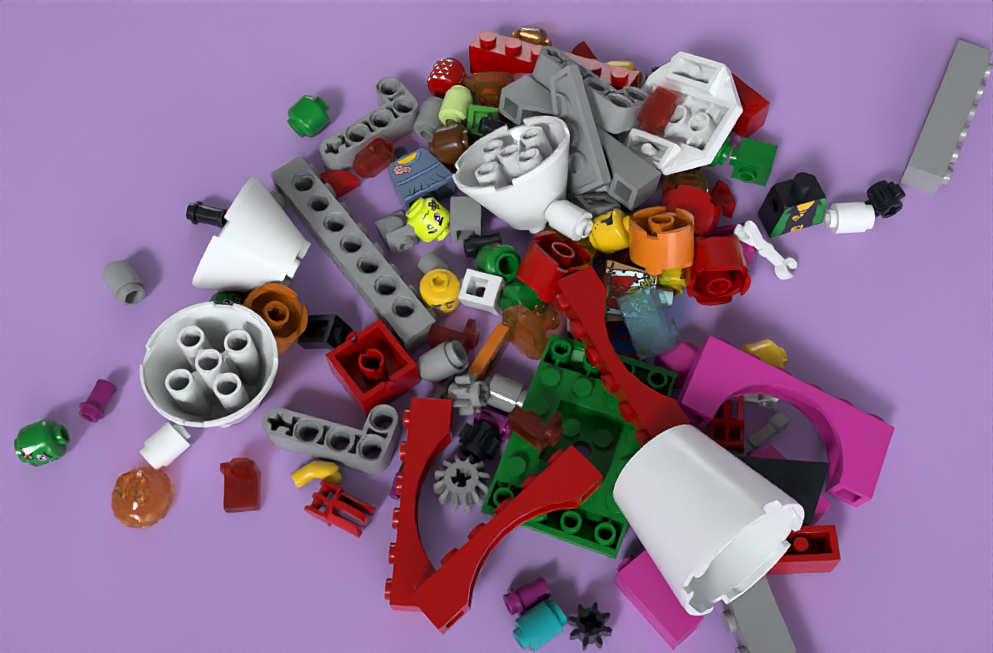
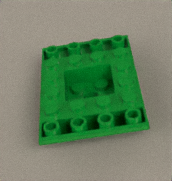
[481,333,678,559]

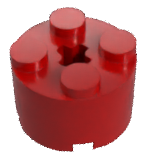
[657,185,722,238]
[516,231,592,303]
[684,235,751,306]

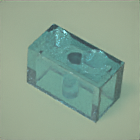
[615,283,679,361]

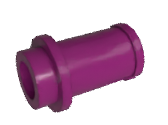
[79,379,117,423]
[474,406,516,440]
[503,576,551,615]

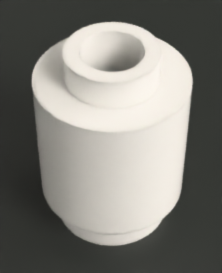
[545,199,593,241]
[825,202,875,234]
[139,422,191,471]

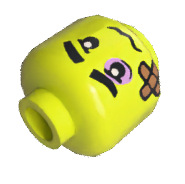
[405,197,450,242]

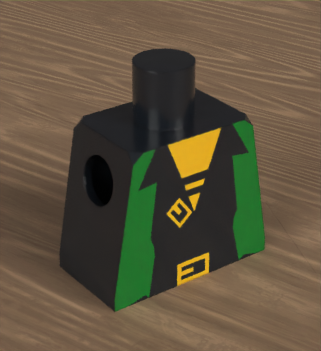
[757,172,826,238]

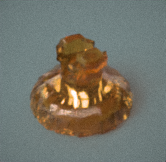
[462,71,515,115]
[502,304,560,360]
[111,467,174,529]

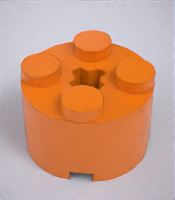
[629,206,694,275]
[242,283,308,357]

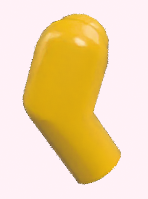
[290,461,342,488]

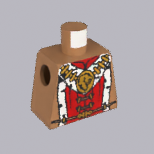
[602,260,673,322]

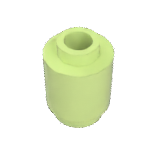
[438,85,473,126]

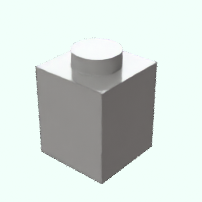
[450,195,482,244]

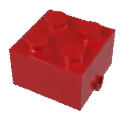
[325,319,421,418]

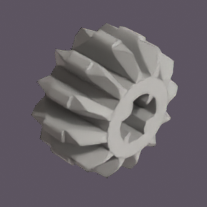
[433,453,491,513]

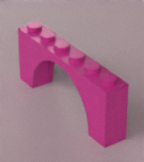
[676,335,895,507]
[615,444,832,650]

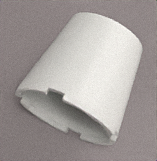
[613,425,804,616]

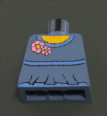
[388,146,456,218]

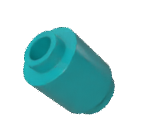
[512,599,568,652]

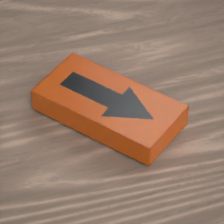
[466,323,510,382]

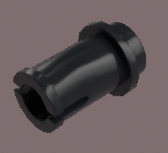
[478,115,517,137]
[186,201,227,228]
[463,232,503,260]

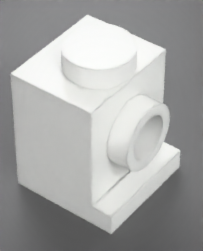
[458,269,507,316]

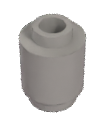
[414,97,445,141]
[102,260,145,306]
[418,340,468,384]
[485,373,529,415]

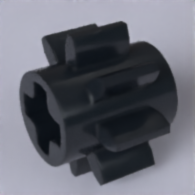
[864,180,906,218]
[458,420,500,462]
[568,602,613,651]

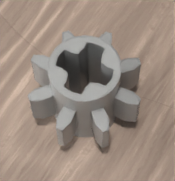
[448,374,489,416]

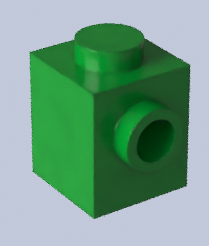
[728,137,778,187]

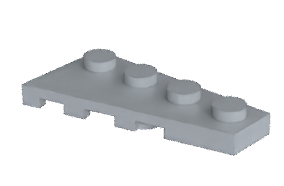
[549,64,612,202]

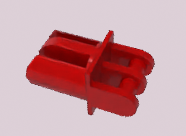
[709,395,745,453]
[304,479,377,538]

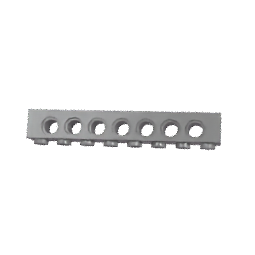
[270,156,439,355]

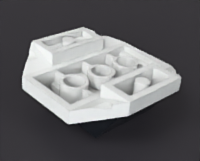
[618,51,743,175]

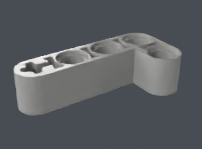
[532,46,650,134]
[320,77,419,172]
[262,404,402,474]

